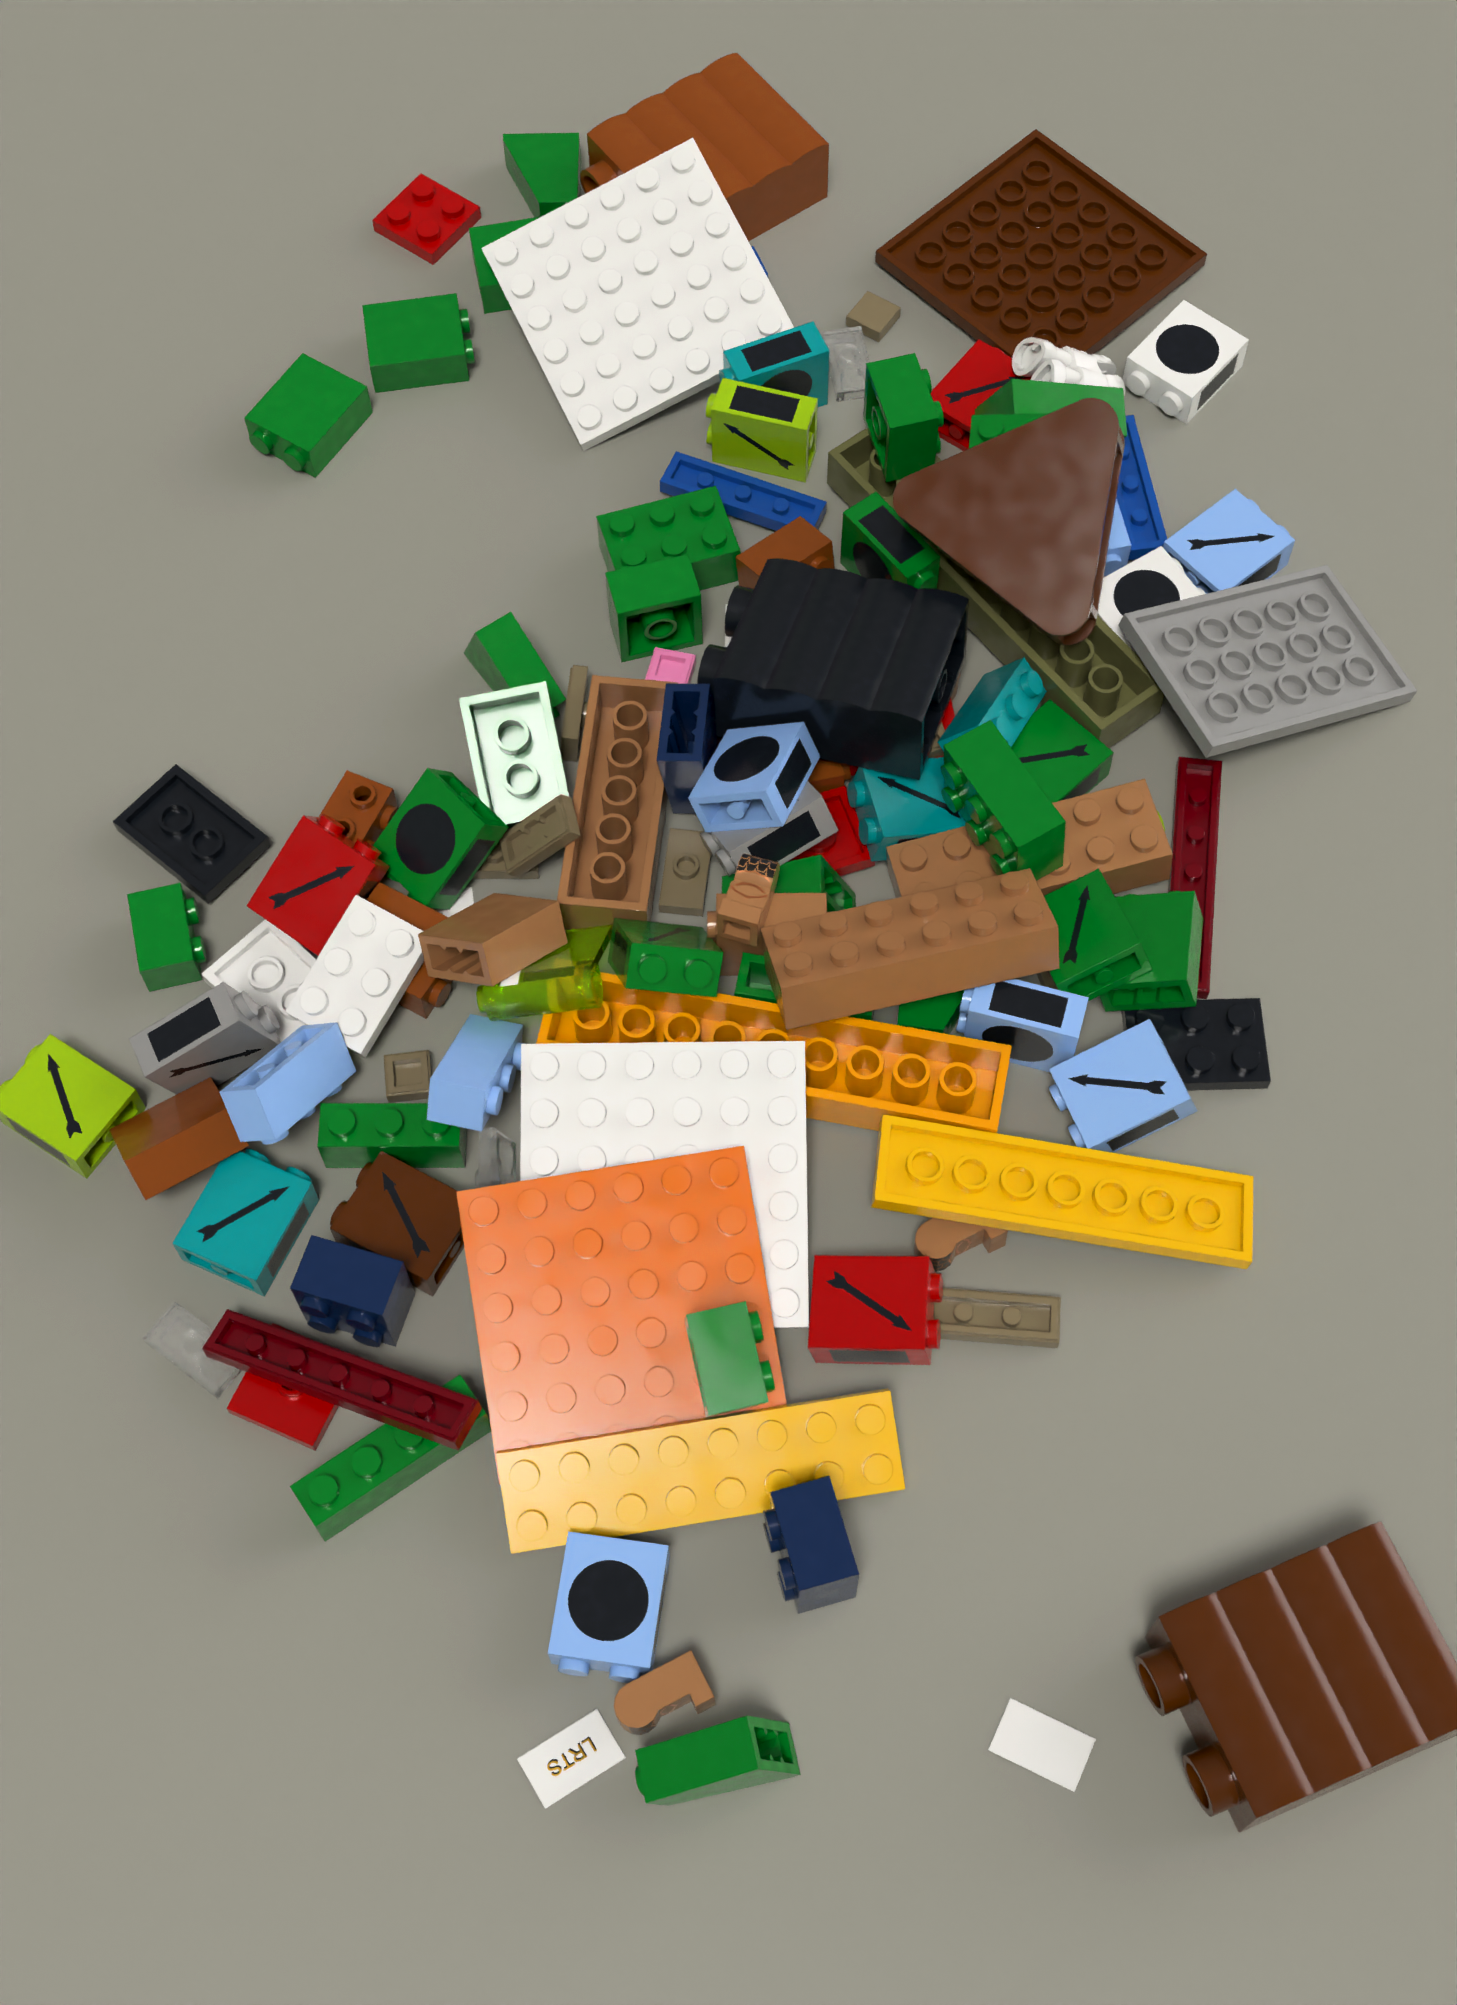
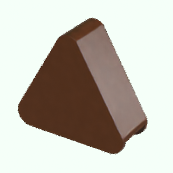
[893,398,1125,646]

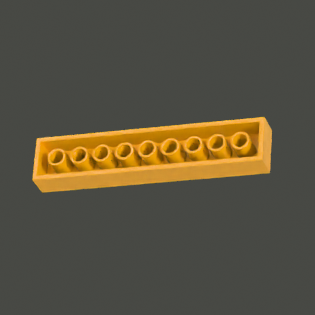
[536,964,1012,1133]

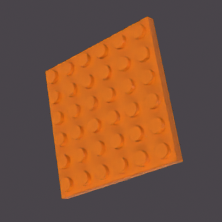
[456,1146,787,1485]

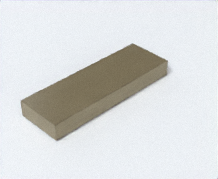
[933,1288,1061,1348]

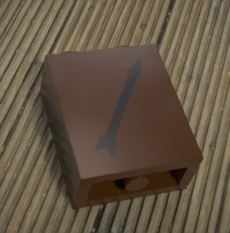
[330,1151,464,1297]

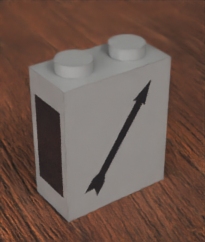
[699,781,839,876]
[129,982,281,1095]

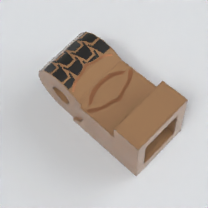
[717,853,780,947]
[914,1218,1008,1272]
[614,1650,716,1735]

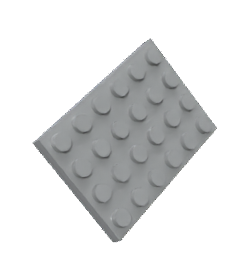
[1118,565,1417,758]

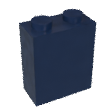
[656,683,722,814]

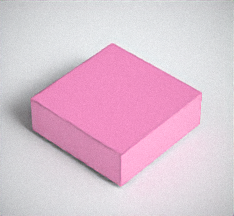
[645,647,696,684]

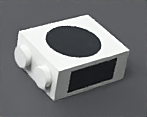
[1123,300,1249,424]
[1098,546,1206,655]

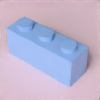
[427,1014,527,1132]
[219,1022,356,1145]

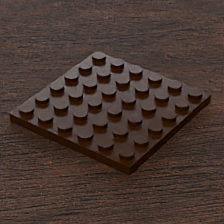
[875,129,1207,358]

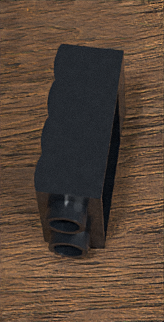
[697,558,969,780]

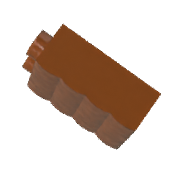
[580,53,829,242]

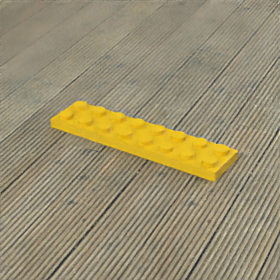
[871,1114,1253,1269]
[496,1388,905,1554]

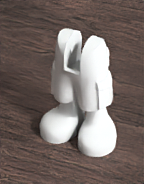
[1012,337,1126,396]

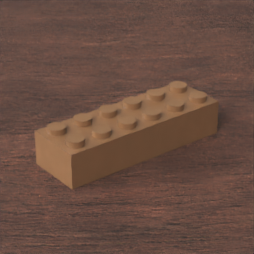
[557,675,678,933]
[886,779,1173,898]
[760,868,1059,1030]

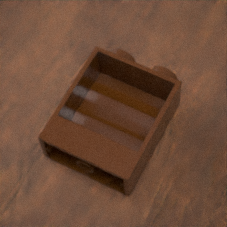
[1135,1521,1457,1833]

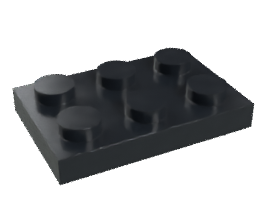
[113,764,271,904]
[1122,998,1271,1091]

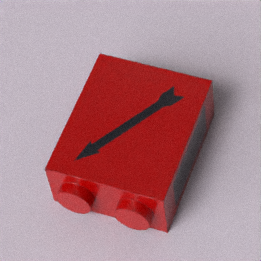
[931,339,1031,451]
[246,814,390,956]
[808,1255,943,1365]

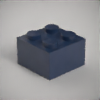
[290,1235,415,1347]
[763,1476,859,1614]

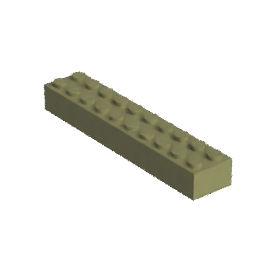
[827,428,1164,748]

